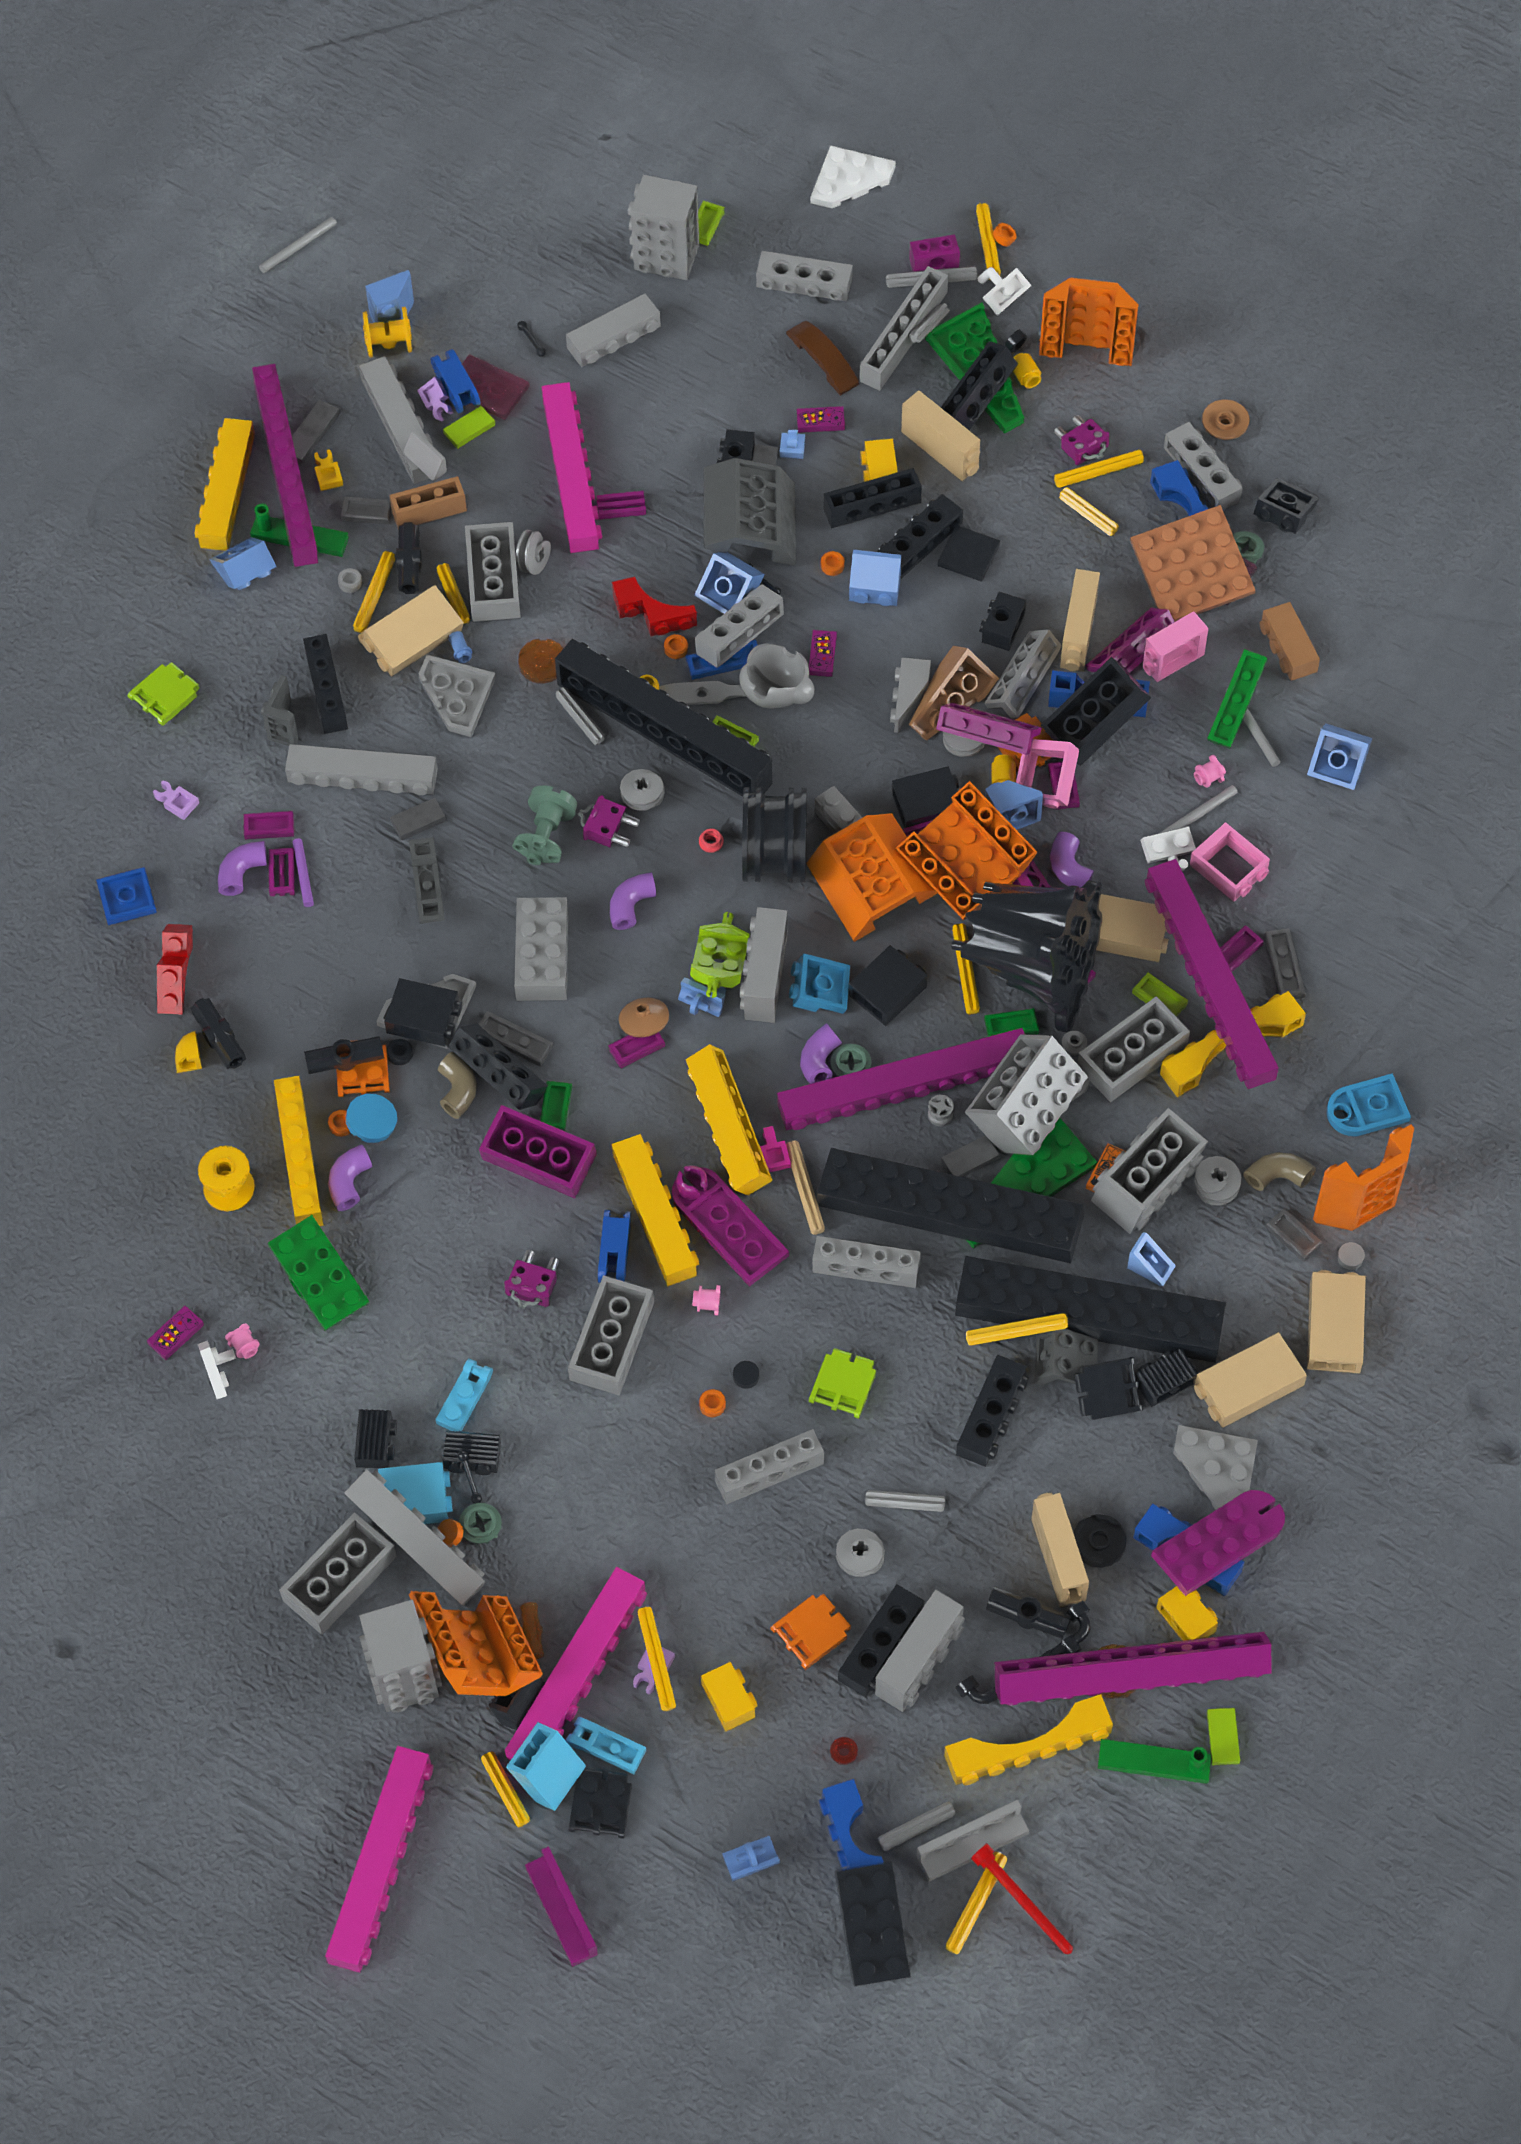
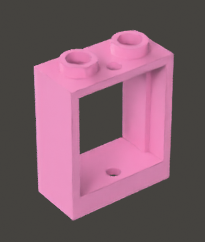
[1143,611,1208,682]
[1016,739,1079,809]
[1190,822,1270,902]

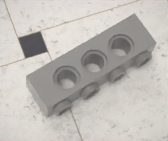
[756,251,853,301]
[1164,422,1243,511]
[695,584,784,668]
[813,1236,921,1288]
[715,1429,824,1505]

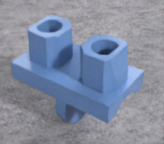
[678,977,726,1017]
[722,1836,780,1881]

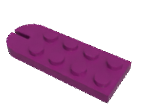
[672,1165,789,1287]
[1151,1490,1285,1596]

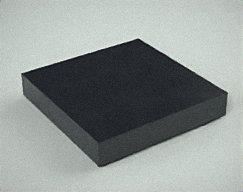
[937,525,1000,582]

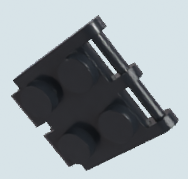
[1074,1357,1144,1420]
[569,1769,632,1839]

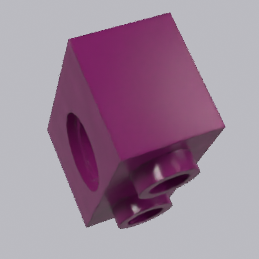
[909,234,960,272]

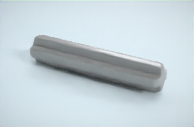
[909,303,950,344]
[556,687,605,745]
[865,1490,945,1512]
[878,1802,955,1851]

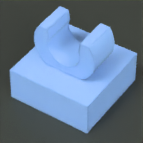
[780,430,805,459]

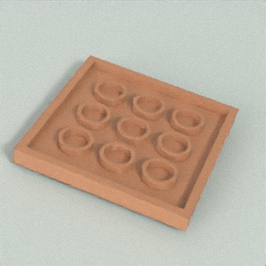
[1130,505,1256,622]

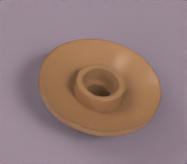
[1202,400,1249,440]
[619,998,669,1037]

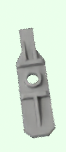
[659,681,746,706]

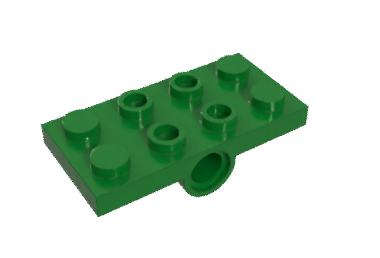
[267,1215,370,1331]

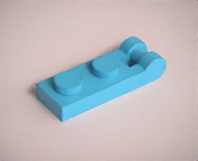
[435,1358,493,1432]
[565,1717,646,1775]

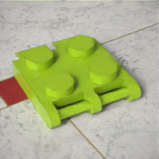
[127,662,200,726]
[809,1348,876,1419]

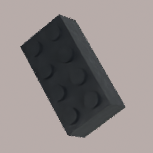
[1041,657,1151,766]
[834,1861,911,1986]

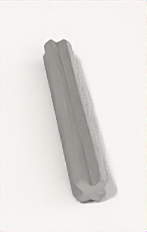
[886,266,977,288]

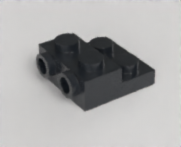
[1253,478,1319,534]

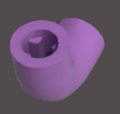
[1050,832,1094,888]
[218,841,267,896]
[610,872,656,930]
[800,1023,842,1084]
[327,1144,372,1211]

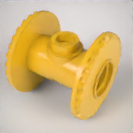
[363,306,412,358]
[198,1145,255,1212]

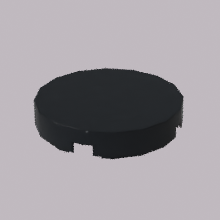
[1074,1514,1127,1568]

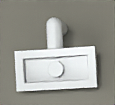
[978,267,1032,315]
[1140,827,1196,872]
[198,1341,236,1399]

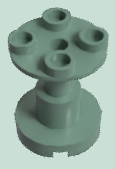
[512,786,577,865]

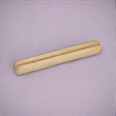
[786,1140,825,1235]

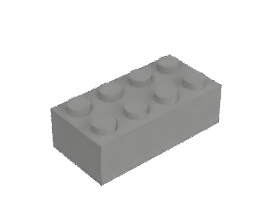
[465,522,521,622]
[514,897,569,1001]
[740,907,788,1023]
[1077,996,1190,1103]
[568,1275,654,1395]
[279,1512,397,1635]
[875,1590,965,1712]

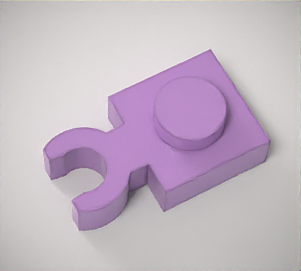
[417,377,453,422]
[153,781,199,820]
[633,1647,675,1694]

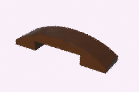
[786,320,859,396]

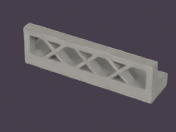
[984,630,1062,719]
[917,1800,1029,1882]

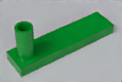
[250,504,349,557]
[1207,649,1267,749]
[1097,1739,1212,1784]

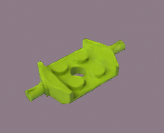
[690,912,750,998]

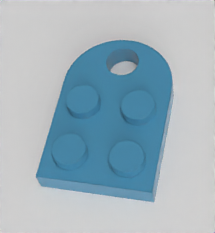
[1326,1073,1411,1136]

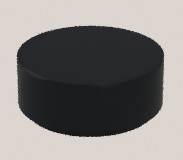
[1005,329,1027,353]
[387,1039,413,1065]
[733,1361,759,1389]

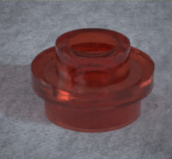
[830,1737,858,1765]

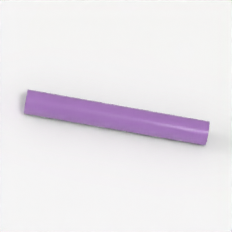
[292,838,314,907]

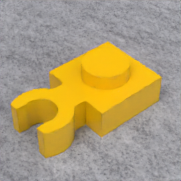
[314,450,344,491]

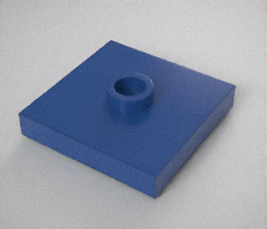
[96,867,157,925]

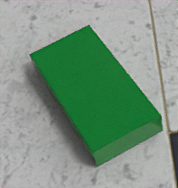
[984,1008,1039,1037]
[540,1081,572,1131]

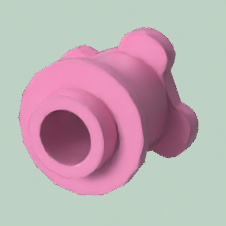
[1194,755,1226,788]
[692,1285,721,1316]
[225,1323,259,1359]

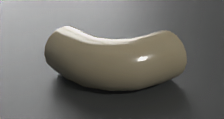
[438,1052,477,1119]
[1243,1152,1316,1191]

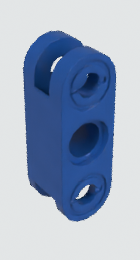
[430,349,481,413]
[598,1209,631,1283]

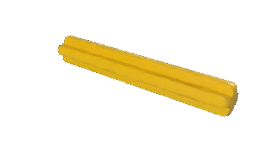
[976,203,1001,281]
[1054,449,1144,488]
[353,551,395,633]
[952,923,980,1015]
[966,1313,1068,1346]
[638,1607,676,1711]
[946,1852,1007,1954]

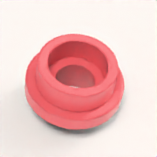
[699,828,724,853]

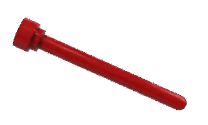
[971,1843,1073,1954]

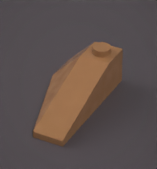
[909,646,999,740]

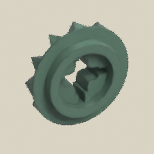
[1233,531,1264,566]
[831,1044,871,1076]
[459,1503,502,1545]

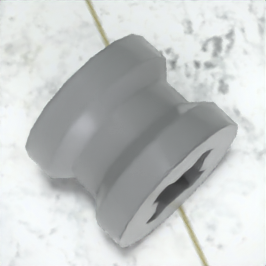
[928,1095,954,1127]

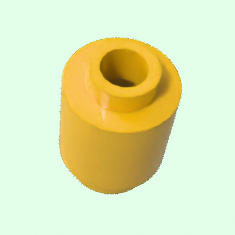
[1013,353,1042,389]
[991,754,1016,784]

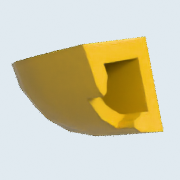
[175,1030,202,1073]

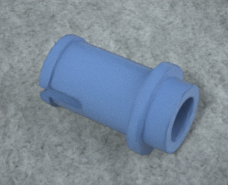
[448,631,472,663]

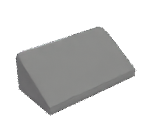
[404,430,447,481]

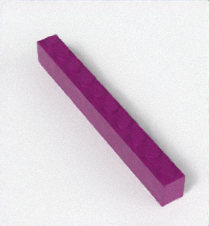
[252,364,318,567]
[1145,859,1279,1089]
[777,1028,1025,1131]
[994,1632,1272,1705]

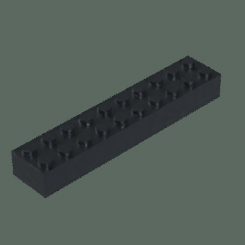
[555,638,772,797]
[817,1148,1084,1264]
[955,1256,1226,1363]

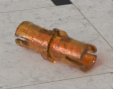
[520,1602,544,1659]

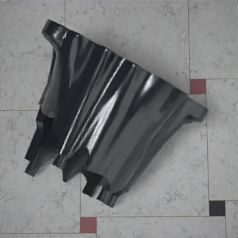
[951,880,1102,1033]

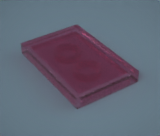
[462,354,529,420]

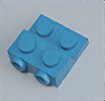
[789,953,850,1014]

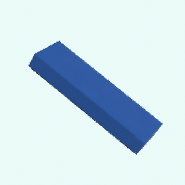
[686,640,758,680]

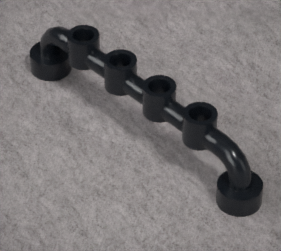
[955,1601,1091,1704]

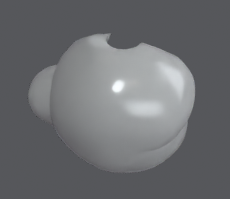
[739,643,815,709]

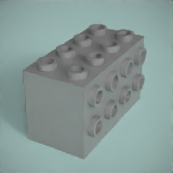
[628,175,699,280]
[965,1034,1088,1155]
[1091,1108,1208,1234]
[359,1599,442,1713]

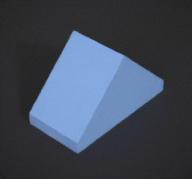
[1127,1232,1176,1286]

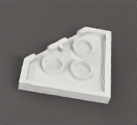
[811,146,896,208]

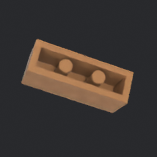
[389,476,467,530]
[1260,602,1320,681]

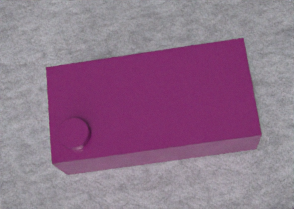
[479,1105,597,1199]

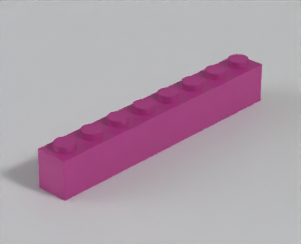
[541,382,602,553]
[505,1567,647,1761]
[325,1746,434,1973]

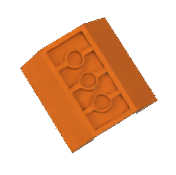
[1039,277,1138,366]
[895,781,1038,920]
[806,813,938,942]
[1313,1124,1414,1231]
[409,1591,543,1696]

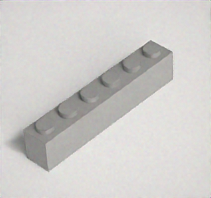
[860,266,948,391]
[359,356,433,484]
[285,744,438,795]
[344,1469,486,1607]

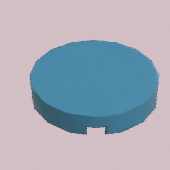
[346,1094,397,1143]

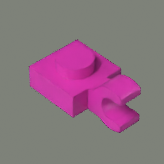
[760,1126,791,1172]

